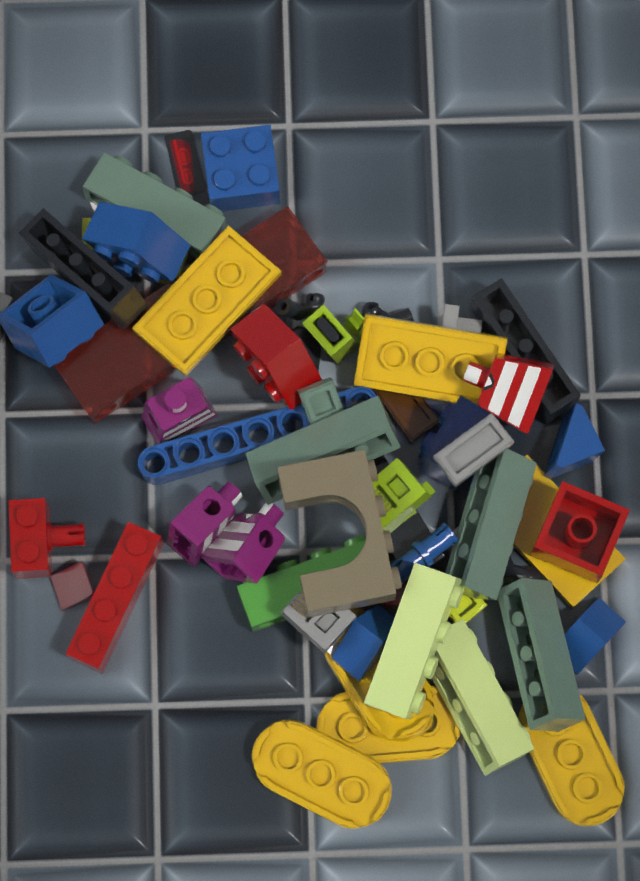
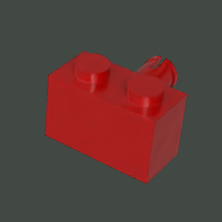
[9,498,86,579]

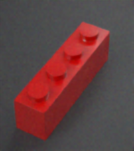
[65,522,164,674]

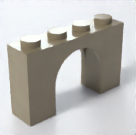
[277,450,402,618]

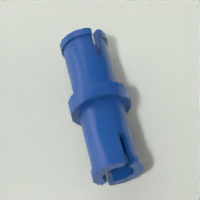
[390,523,458,584]

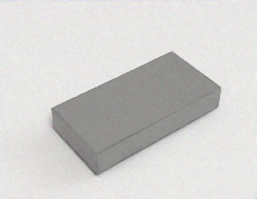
[433,413,514,487]

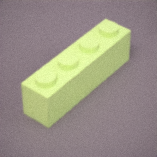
[364,563,464,719]
[432,619,535,776]

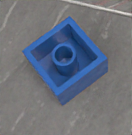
[201,124,280,212]
[82,202,190,283]
[0,274,104,368]

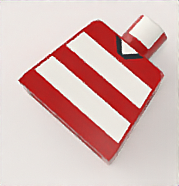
[463,353,555,434]

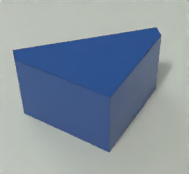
[544,403,605,479]
[565,597,626,675]
[331,604,395,682]

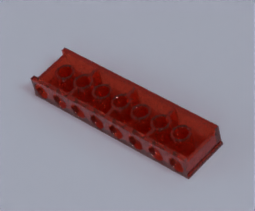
[54,206,328,424]

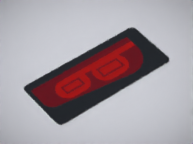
[165,130,205,194]

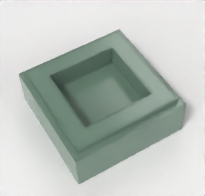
[297,377,344,425]

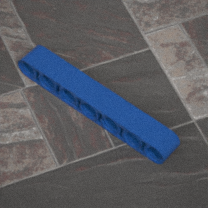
[138,387,376,485]

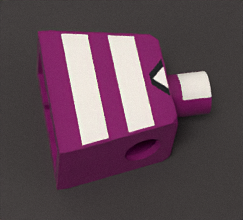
[142,377,218,444]
[167,482,243,567]
[200,503,285,584]

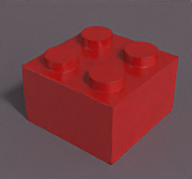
[230,304,322,410]
[530,481,630,583]

